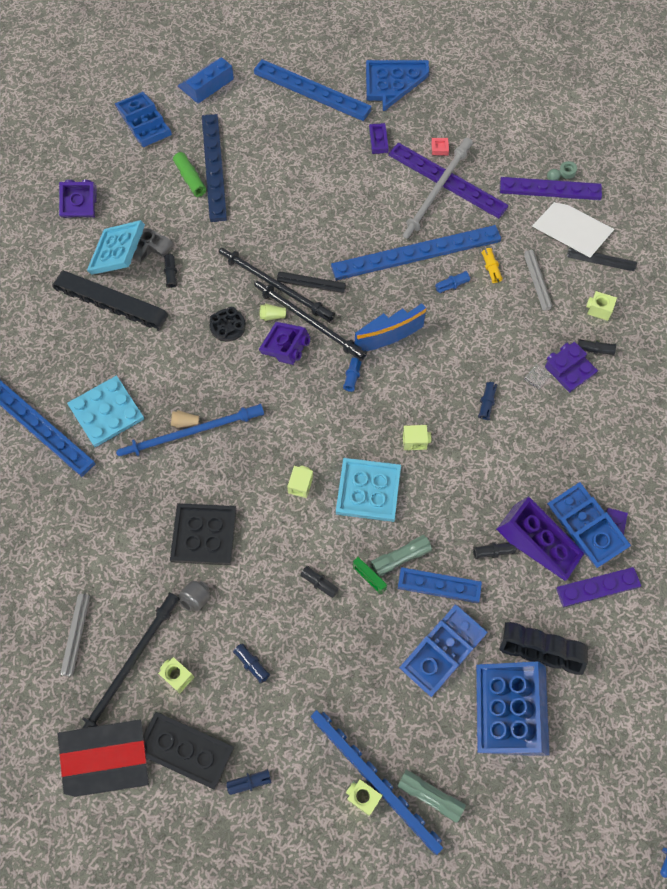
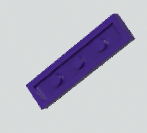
[556,567,641,608]

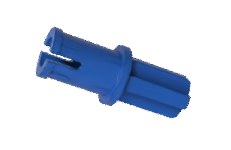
[435,271,470,293]
[343,357,362,392]

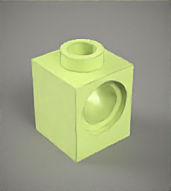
[586,291,617,321]
[403,425,431,450]
[287,466,313,498]
[158,657,194,693]
[346,780,382,816]

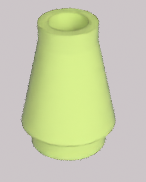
[260,303,286,321]

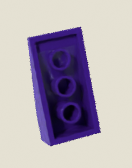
[496,496,584,581]

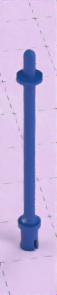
[116,403,264,456]

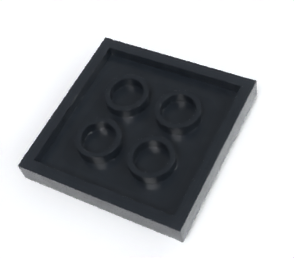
[170,503,237,565]

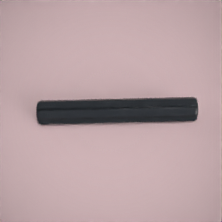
[567,247,637,271]
[277,271,346,293]

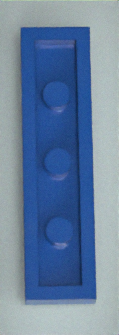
[397,567,482,603]

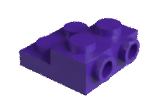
[59,180,97,218]
[259,322,310,365]
[545,341,598,393]

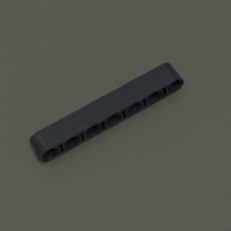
[52,270,168,331]

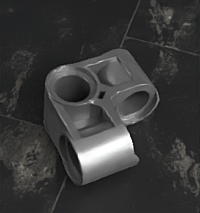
[132,228,174,262]

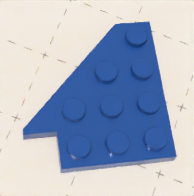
[366,60,429,111]

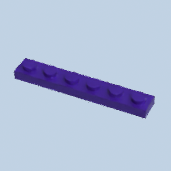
[500,177,602,200]

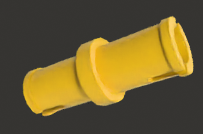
[481,248,503,283]

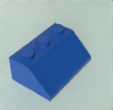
[178,57,234,104]

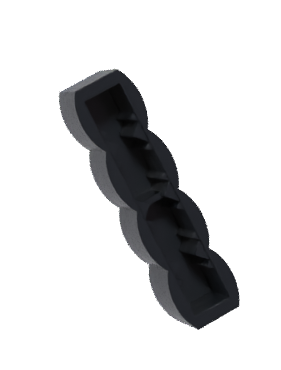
[499,622,588,675]

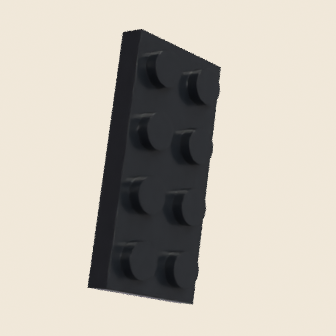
[143,711,234,790]

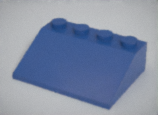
[476,662,550,756]

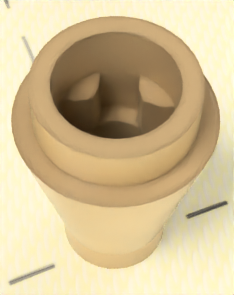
[171,410,199,428]

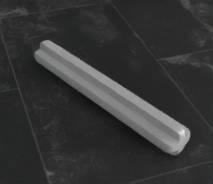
[524,250,553,311]
[61,594,90,677]

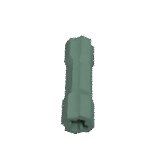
[371,535,432,577]
[397,769,466,823]

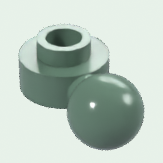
[547,161,577,181]

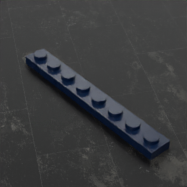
[202,114,227,222]

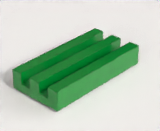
[353,557,387,595]

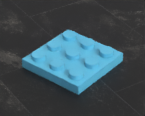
[87,220,145,275]
[67,375,144,447]
[336,458,401,522]

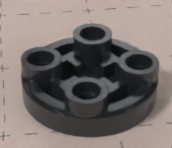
[209,307,246,342]

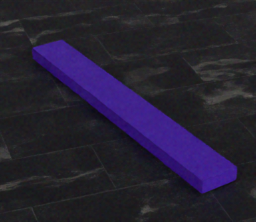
[389,142,509,219]

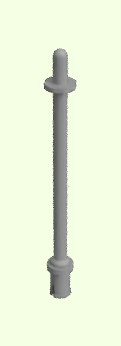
[403,137,473,239]

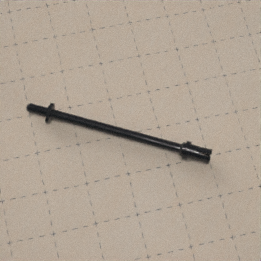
[218,248,335,323]
[254,281,367,361]
[82,592,180,729]

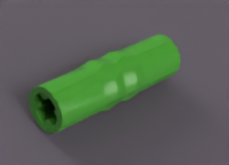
[173,152,206,197]

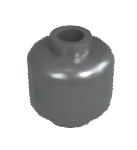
[179,580,210,611]

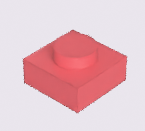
[431,138,449,155]

